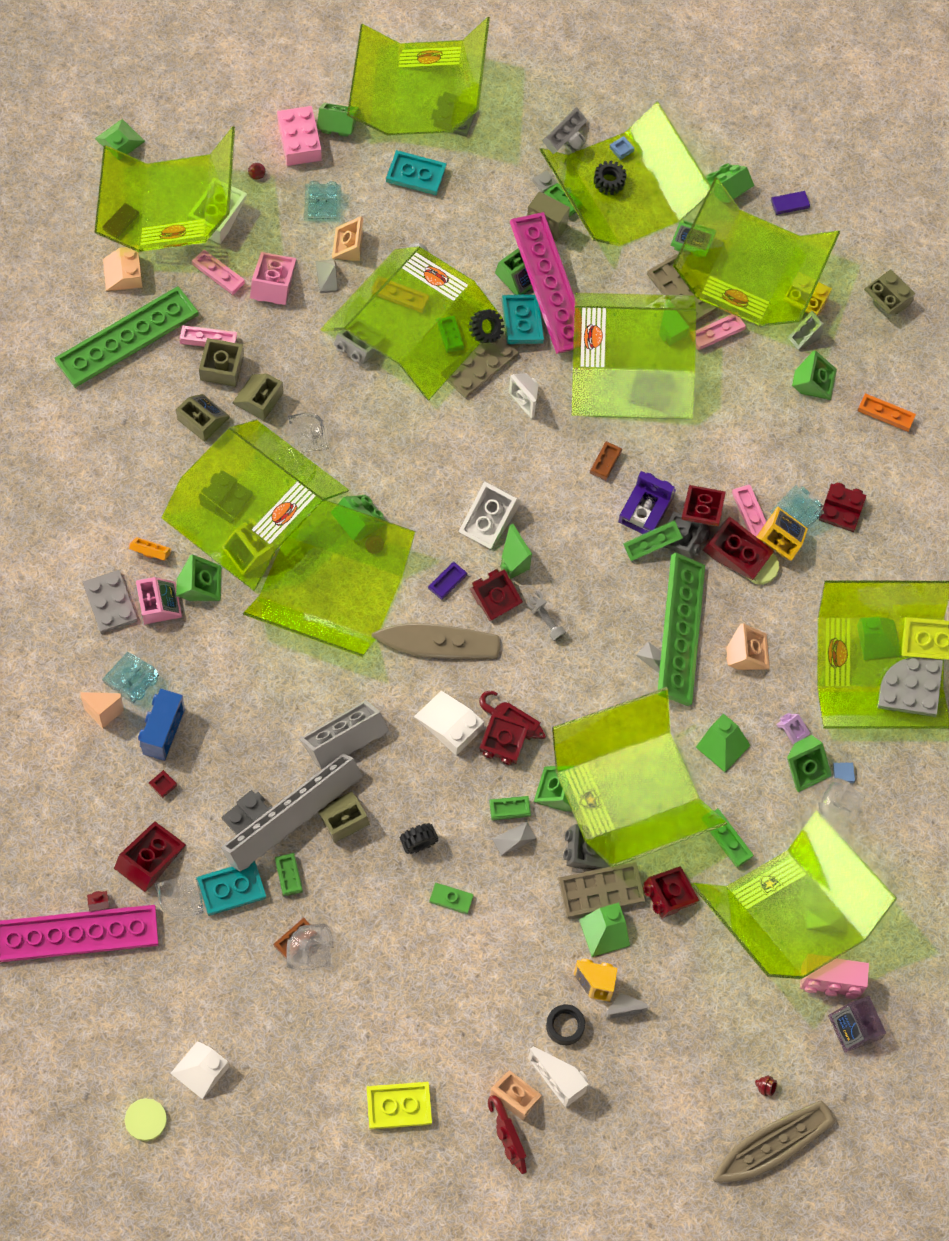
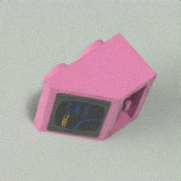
[136,577,182,625]

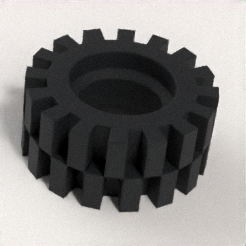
[594,161,627,195]
[469,309,505,343]
[399,823,439,854]

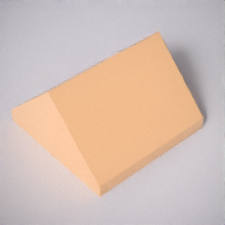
[332,216,363,261]
[81,692,124,728]
[490,1070,542,1120]

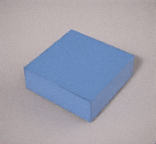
[610,136,634,160]
[833,762,855,783]

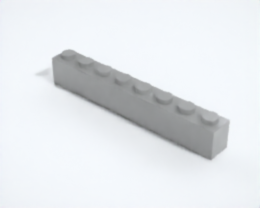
[220,753,363,871]

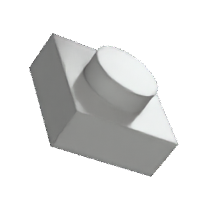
[532,171,557,193]

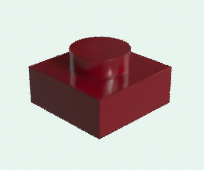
[149,770,177,799]
[87,891,110,912]

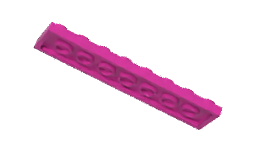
[510,212,586,354]
[0,905,159,962]

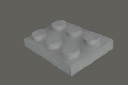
[83,570,137,633]

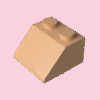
[103,246,143,291]

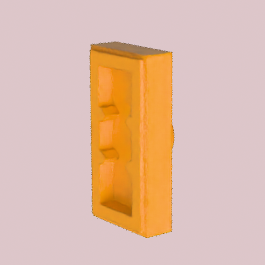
[129,537,172,561]

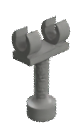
[527,591,566,641]

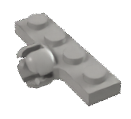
[542,107,588,154]

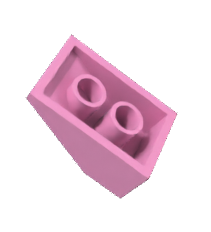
[250,252,296,305]

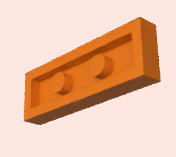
[857,393,916,432]

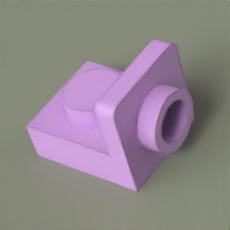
[776,713,810,744]

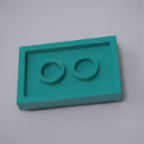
[386,150,447,196]
[501,295,544,344]
[197,861,267,916]

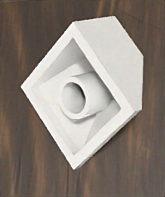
[509,373,538,419]
[171,1041,229,1099]

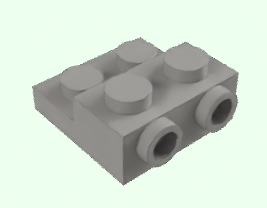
[334,318,387,364]

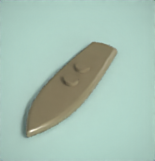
[372,623,501,659]
[713,1101,835,1182]

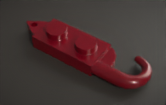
[479,690,546,740]
[488,1095,527,1174]

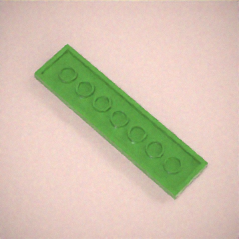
[54,286,199,388]
[657,553,705,706]

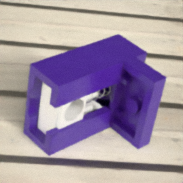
[618,471,676,534]

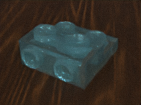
[304,181,341,222]
[770,485,824,528]
[102,651,159,704]

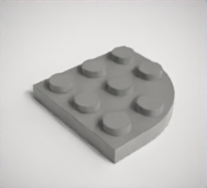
[878,657,943,717]

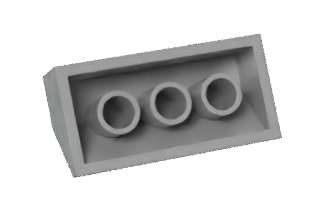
[299,700,389,770]

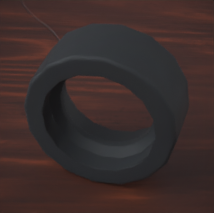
[546,1004,586,1046]

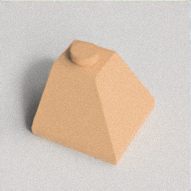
[726,623,770,670]

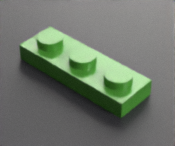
[623,520,683,561]
[702,808,754,868]

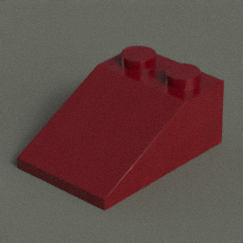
[681,485,726,527]
[702,516,774,580]
[114,821,186,892]

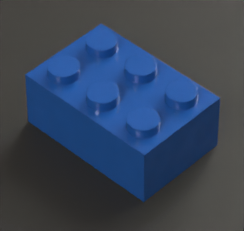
[138,688,185,761]

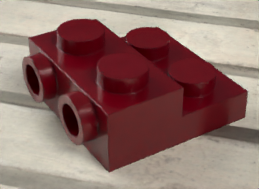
[819,482,867,532]
[469,568,523,621]
[479,712,530,766]
[643,866,700,919]

